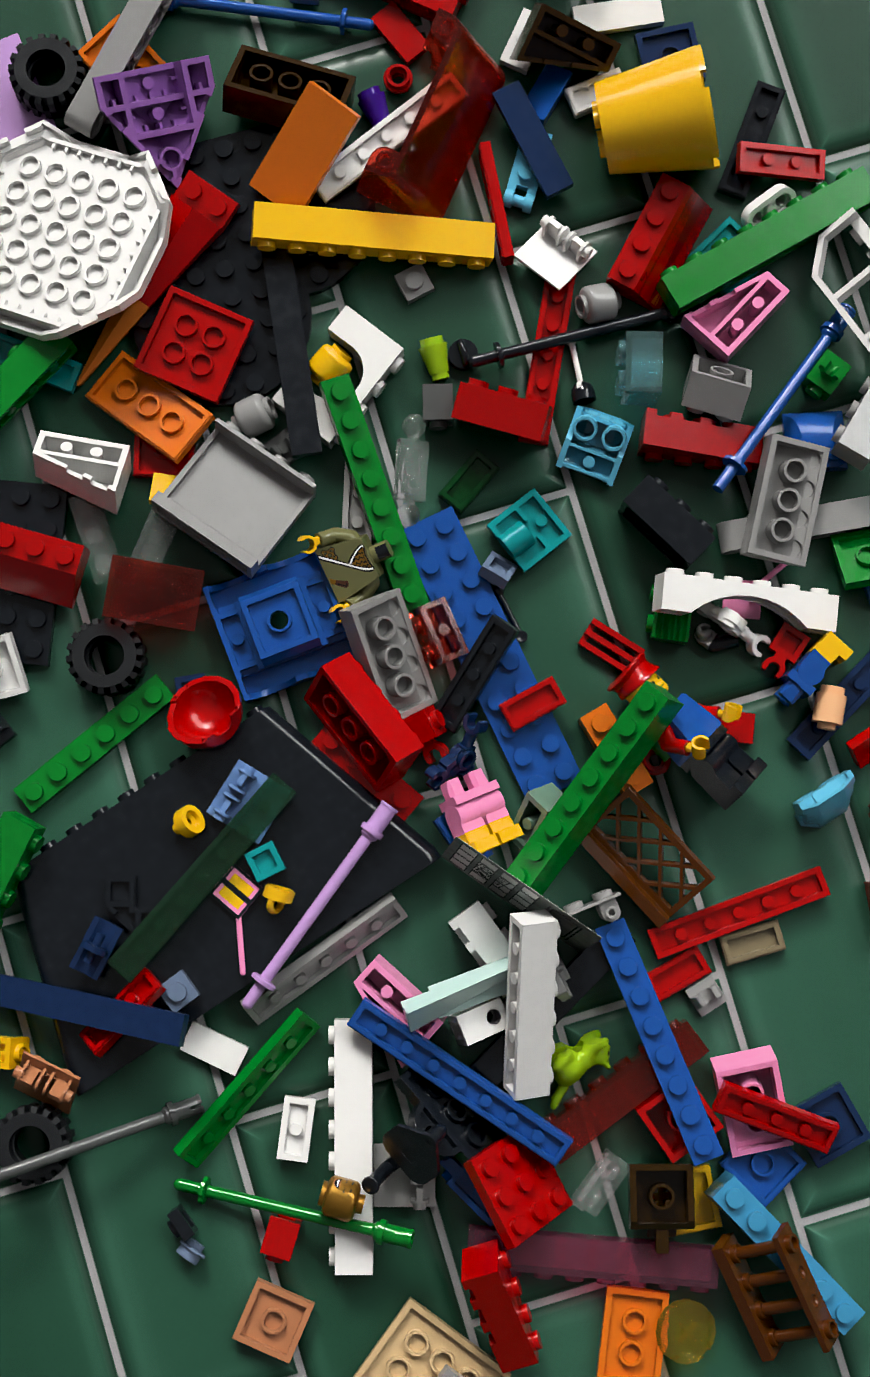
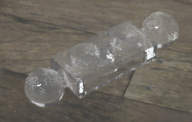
[393,414,429,527]

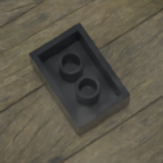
[618,474,716,572]

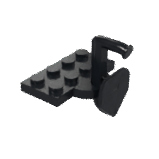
[362,1068,506,1194]

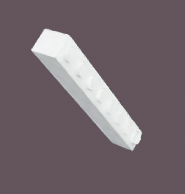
[328,1018,374,1275]

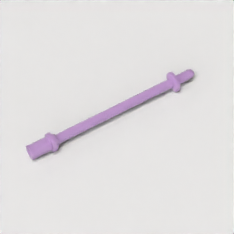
[242,800,398,1009]

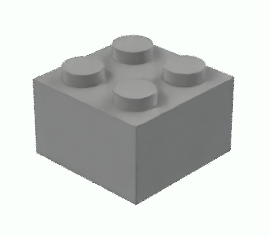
[681,354,752,422]

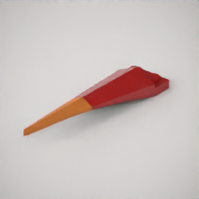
[77,170,241,386]

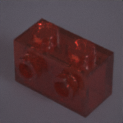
[409,596,469,669]

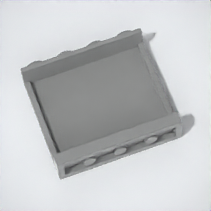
[151,417,316,579]

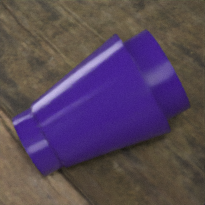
[357,86,390,127]

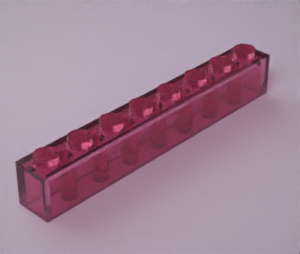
[467,1224,719,1293]

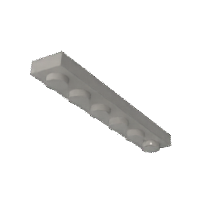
[240,892,408,1025]

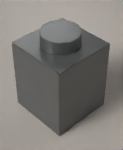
[422,384,453,431]

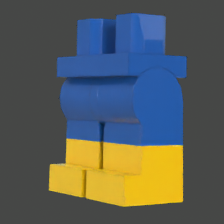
[773,631,854,707]

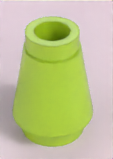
[418,335,450,382]

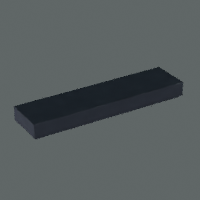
[716,80,786,202]
[435,614,520,734]

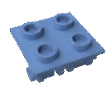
[206,759,292,844]

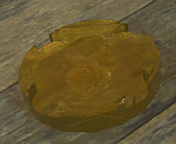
[655,1298,716,1365]

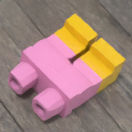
[439,768,524,854]

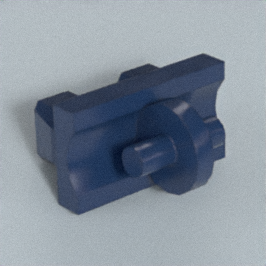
[69,915,124,981]

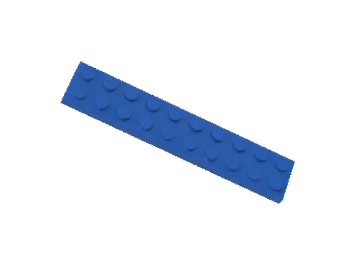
[404,506,580,797]

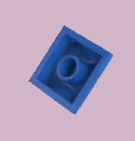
[781,411,848,472]

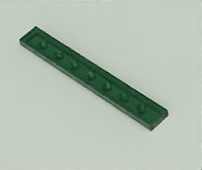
[107,773,297,983]

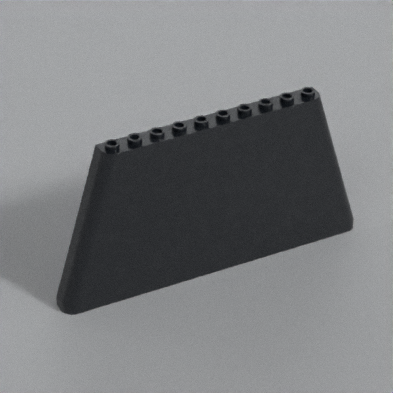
[16,705,441,1097]

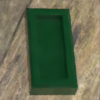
[438,449,500,515]

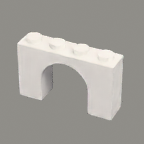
[272,305,405,449]

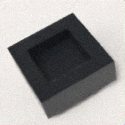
[167,1204,198,1242]

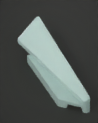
[400,957,508,1032]

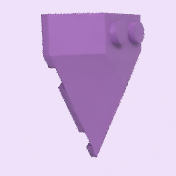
[92,55,215,189]

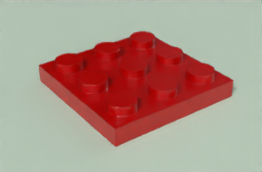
[133,285,255,405]
[463,1134,573,1250]

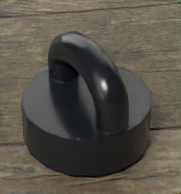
[448,338,478,371]

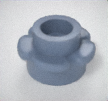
[176,1237,206,1265]

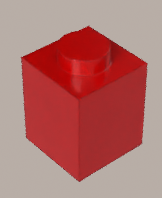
[260,1213,302,1264]

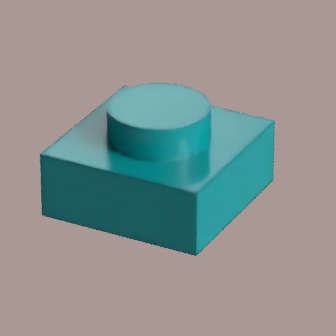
[244,841,287,883]

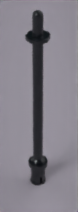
[468,302,701,369]

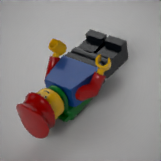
[607,653,767,810]

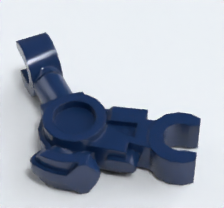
[424,712,488,791]

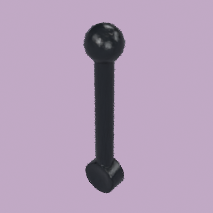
[492,586,528,643]

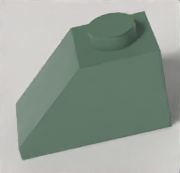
[512,782,563,850]

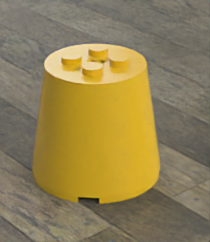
[591,44,720,175]

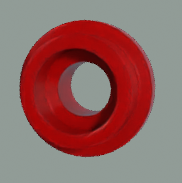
[383,64,413,94]
[642,750,671,776]

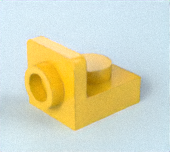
[0,1036,30,1070]

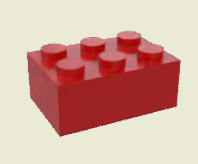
[451,377,553,442]

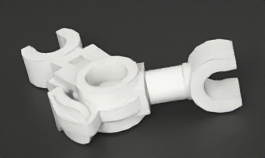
[696,602,771,658]

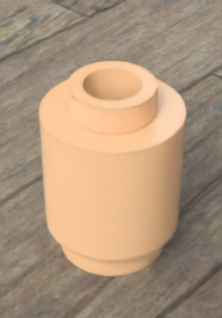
[811,684,847,731]

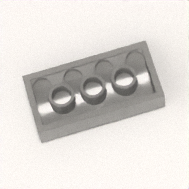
[740,433,830,567]
[338,588,438,719]

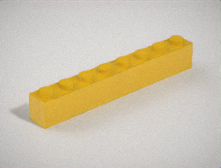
[251,201,495,270]

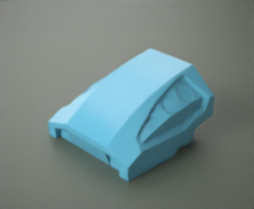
[555,405,634,486]
[792,770,855,828]

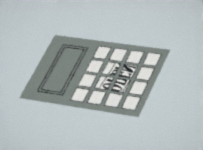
[441,836,602,953]

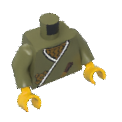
[297,527,393,624]

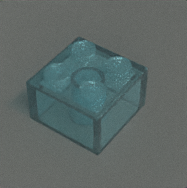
[615,331,663,406]

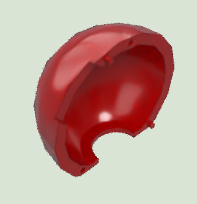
[167,676,243,749]

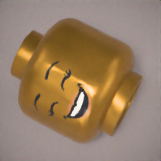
[317,1175,366,1222]

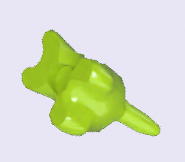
[550,1030,611,1110]

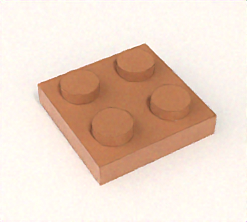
[232,1277,315,1364]

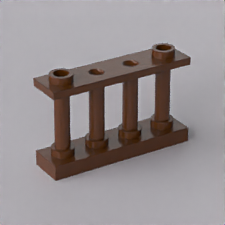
[711,1222,839,1362]

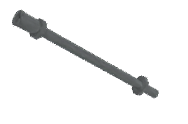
[0,1094,205,1182]

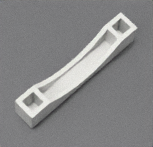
[652,568,839,635]

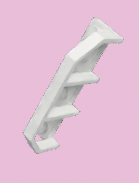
[811,207,870,352]

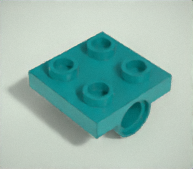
[487,488,572,573]

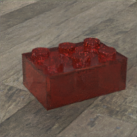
[102,554,205,632]

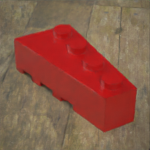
[461,1239,542,1374]

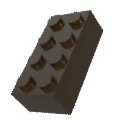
[222,44,356,128]

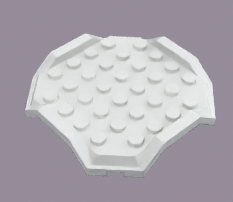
[0,120,173,341]

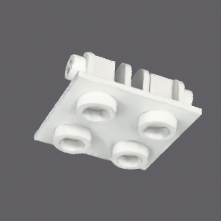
[514,215,598,291]

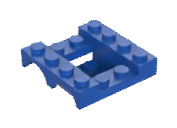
[202,547,354,704]

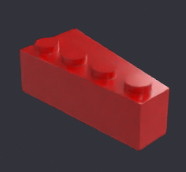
[637,407,764,473]

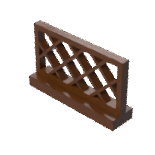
[581,785,716,928]

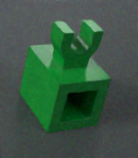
[801,349,852,402]

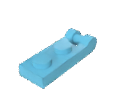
[503,133,553,214]

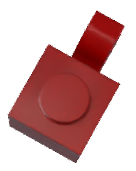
[403,705,449,765]

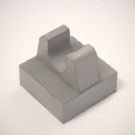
[684,974,728,1017]

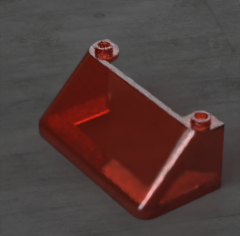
[356,8,505,218]

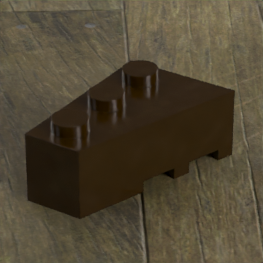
[509,3,621,72]

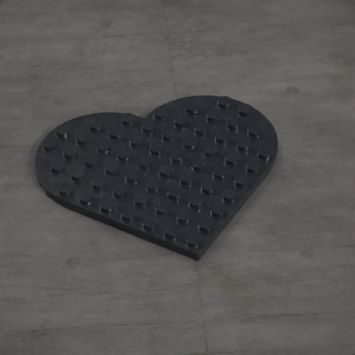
[132,124,376,407]

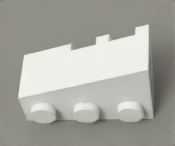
[33,430,132,515]
[448,900,509,998]

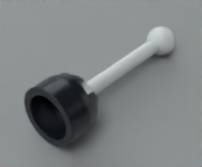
[567,342,596,406]

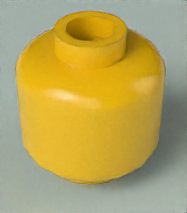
[309,343,352,386]

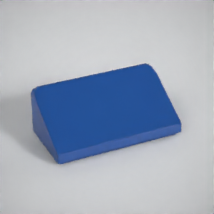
[528,64,573,126]

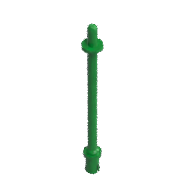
[174,1176,415,1249]

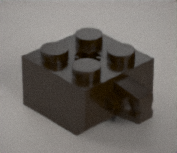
[627,1163,695,1254]

